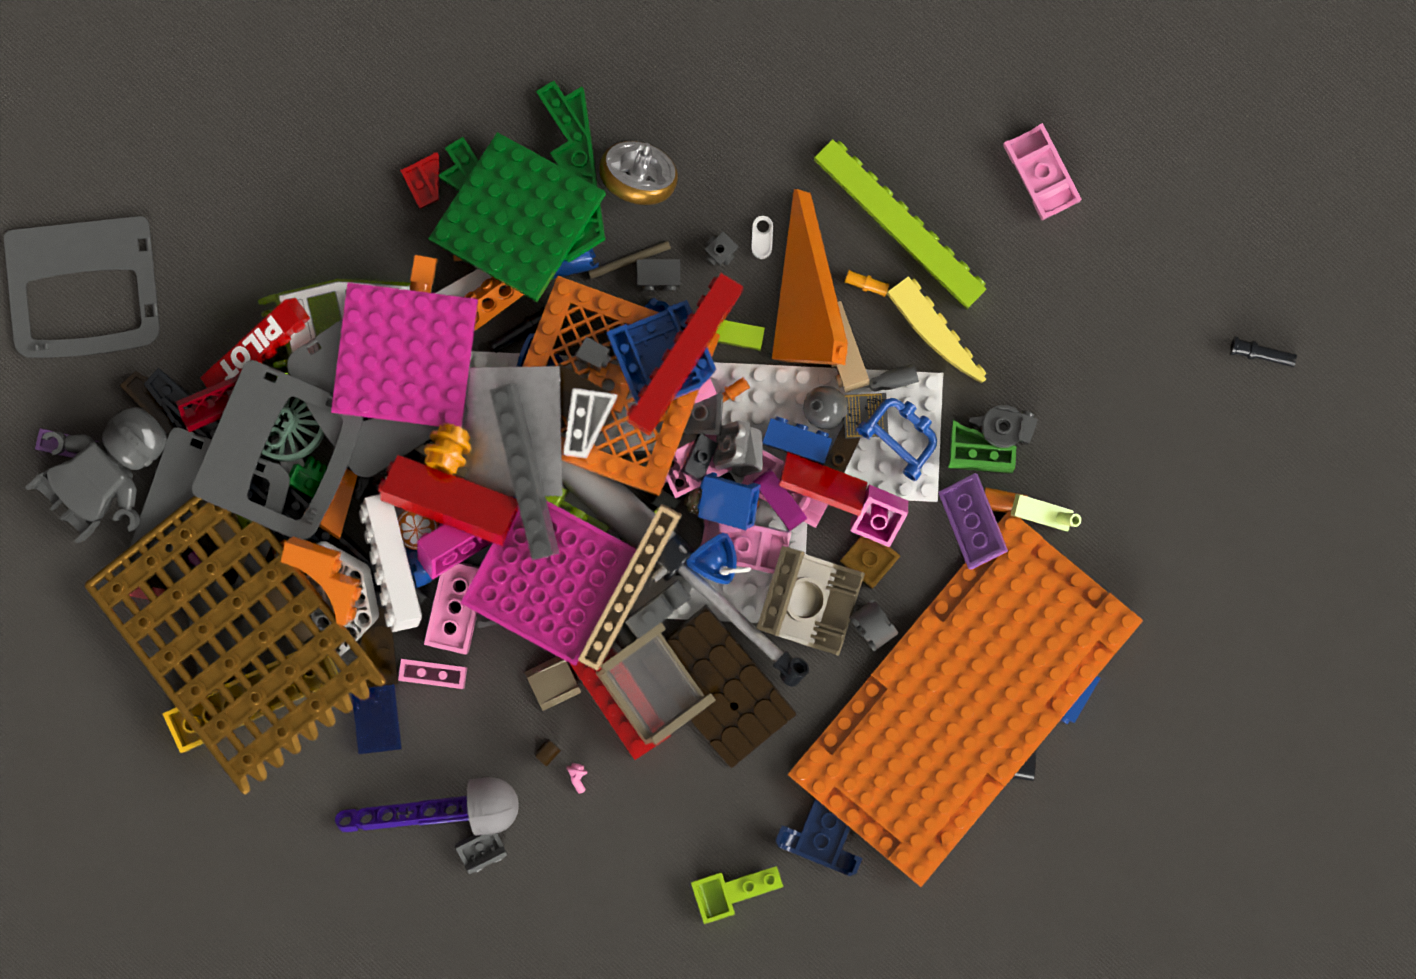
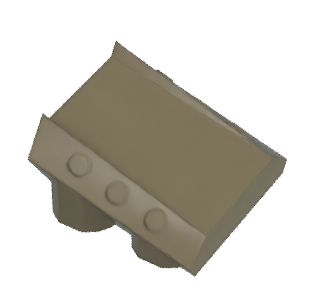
[525,656,581,711]

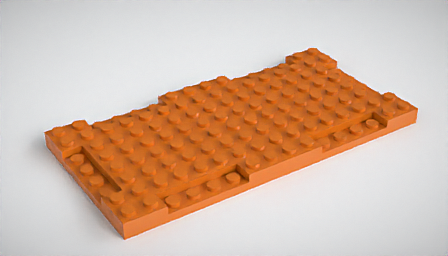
[788,511,1143,887]

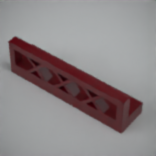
[176,374,240,432]

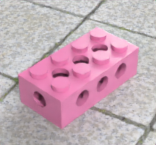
[424,562,480,654]

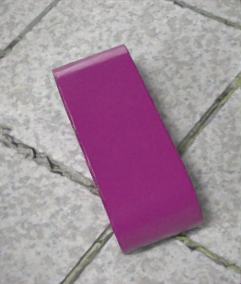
[753,468,808,531]

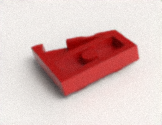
[400,152,439,209]

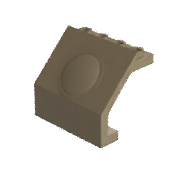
[756,546,865,656]

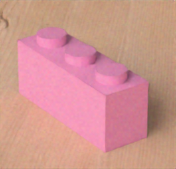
[398,659,467,689]

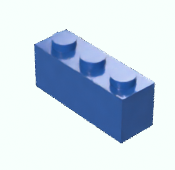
[762,416,832,465]

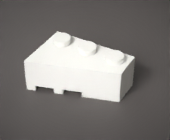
[564,389,618,458]

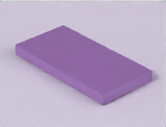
[938,473,1008,570]

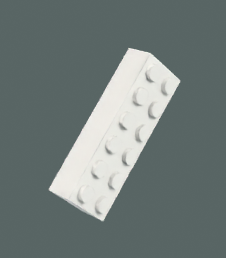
[359,495,422,632]

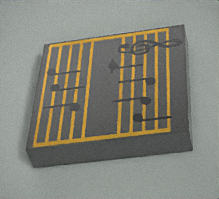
[844,393,889,439]

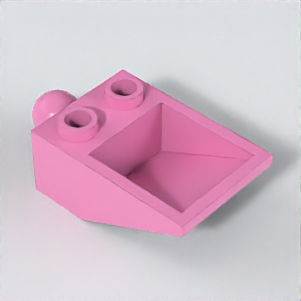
[663,435,732,498]

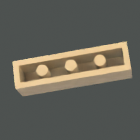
[831,301,869,393]

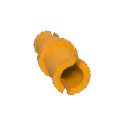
[844,270,889,297]

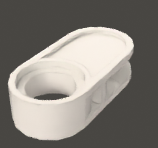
[752,216,773,259]

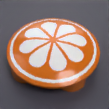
[397,510,439,550]

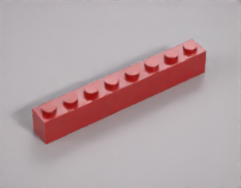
[626,273,743,436]

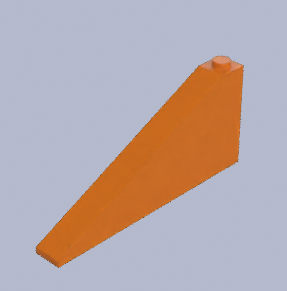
[772,189,848,365]

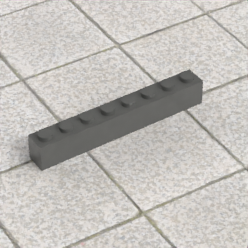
[490,384,560,560]

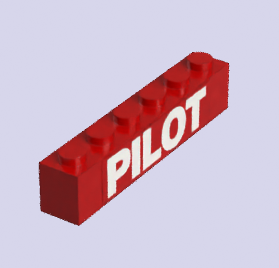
[200,298,310,396]

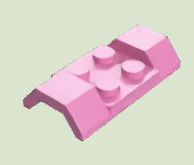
[741,450,828,528]

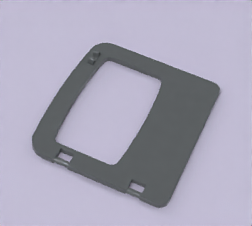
[4,216,160,358]
[192,360,363,540]
[129,427,290,600]

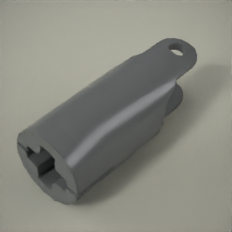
[869,363,919,392]

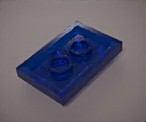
[352,685,402,754]

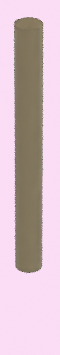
[588,241,671,279]

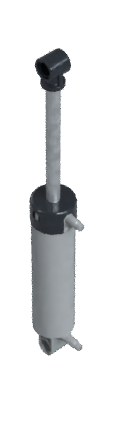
[561,435,809,687]

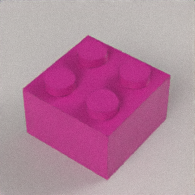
[850,484,908,547]

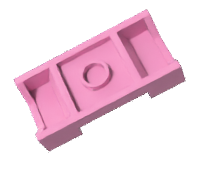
[1003,123,1082,221]
[700,519,791,574]

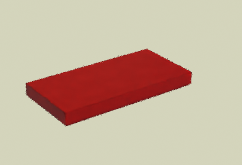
[779,452,868,516]

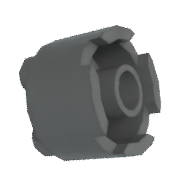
[849,599,899,651]

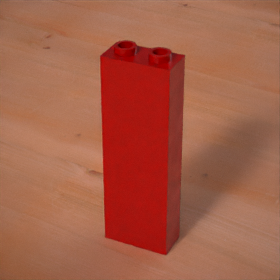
[378,455,519,546]

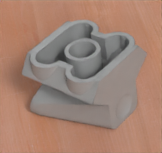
[713,421,763,477]

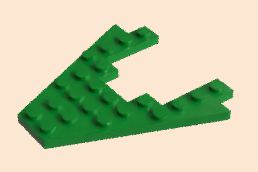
[439,80,606,263]

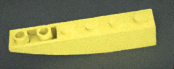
[887,276,986,384]

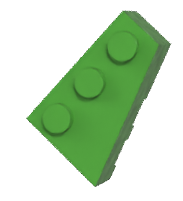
[948,420,1016,473]

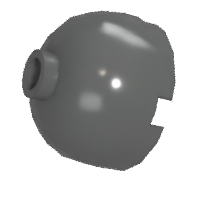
[803,386,848,429]

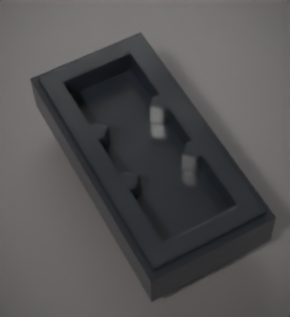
[681,433,718,482]

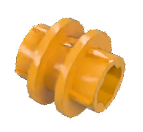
[424,423,472,475]

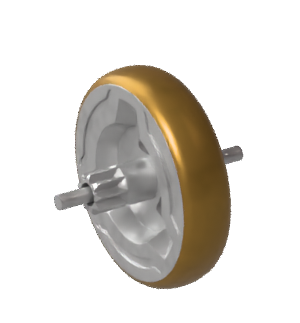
[599,141,678,205]

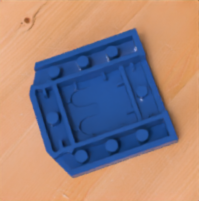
[606,300,716,403]

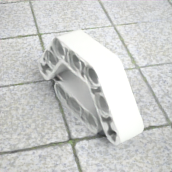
[306,541,379,656]

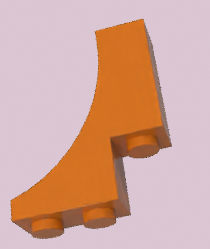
[281,537,362,626]

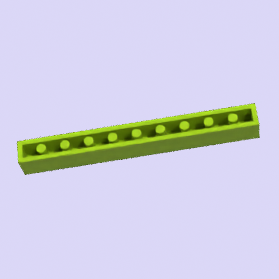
[814,139,986,309]

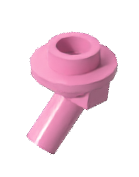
[566,763,588,794]

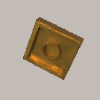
[840,536,900,589]

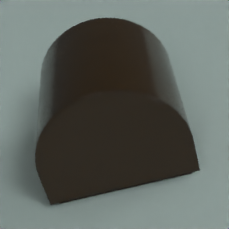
[534,739,561,767]

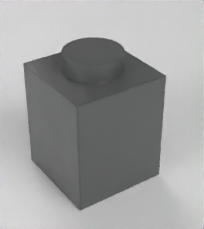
[576,337,611,372]

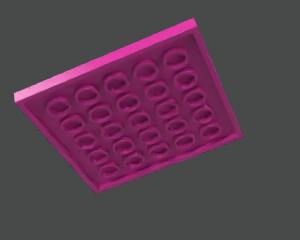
[331,283,478,428]
[461,501,637,666]

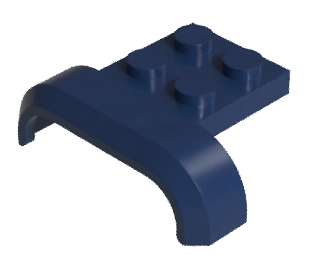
[776,798,863,876]

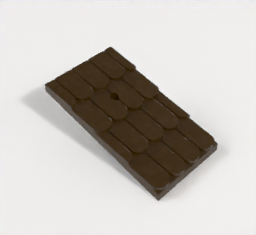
[642,605,796,769]

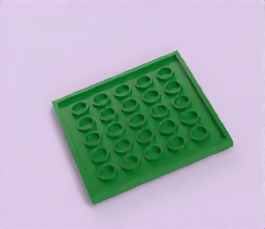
[428,132,606,302]

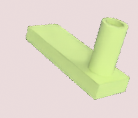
[1010,494,1081,531]

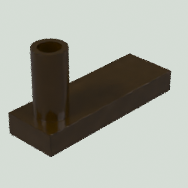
[824,423,860,473]

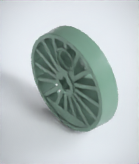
[261,381,325,462]

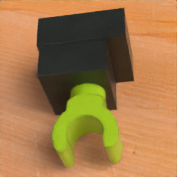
[653,489,680,514]

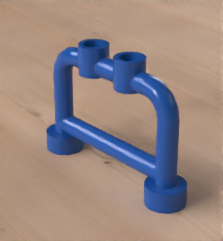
[856,398,937,482]

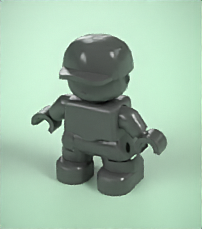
[25,407,167,543]

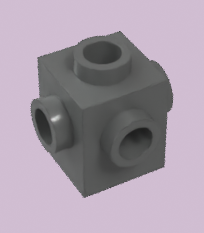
[705,232,738,267]

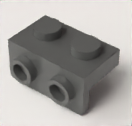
[455,833,507,874]

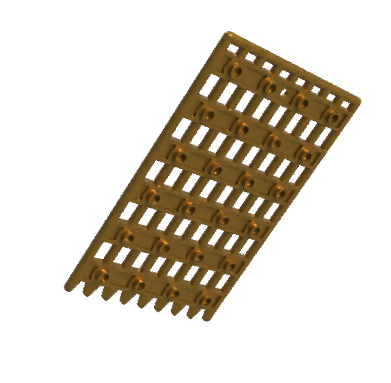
[85,495,386,794]

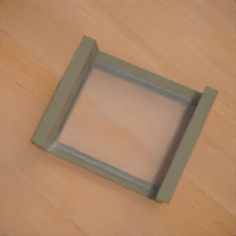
[596,623,716,745]

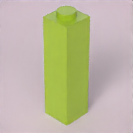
[716,320,765,351]

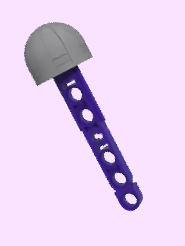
[335,777,519,836]

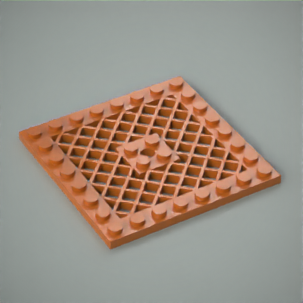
[522,276,720,496]

